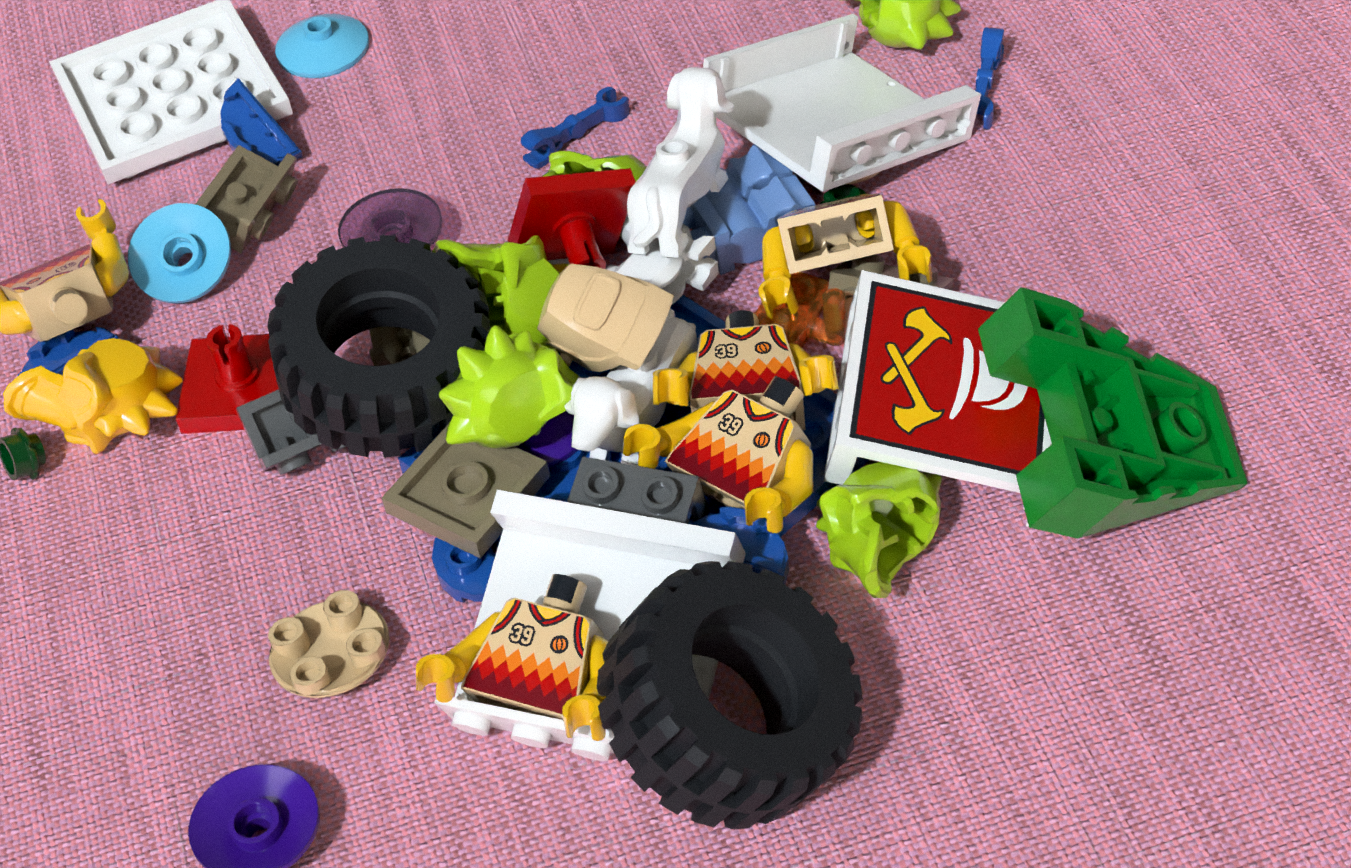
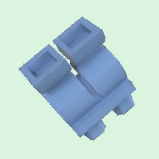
[683,144,815,275]

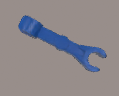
[976,27,1004,129]
[521,87,630,169]

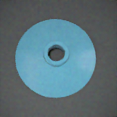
[275,14,369,78]
[128,203,231,304]

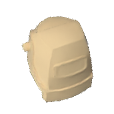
[537,264,674,372]

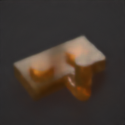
[754,272,847,348]

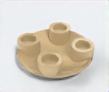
[268,590,390,698]

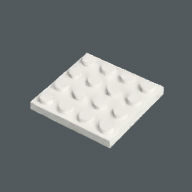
[49,0,293,184]

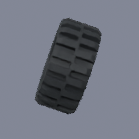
[267,235,491,458]
[597,561,862,829]

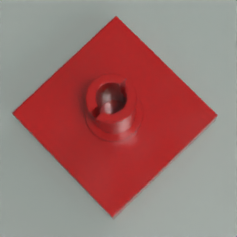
[507,168,636,269]
[175,324,279,434]

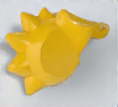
[3,338,183,454]

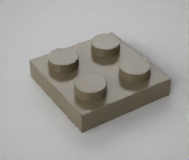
[382,424,550,558]

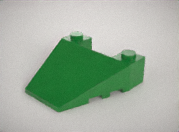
[978,287,1248,539]

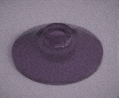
[338,188,442,248]

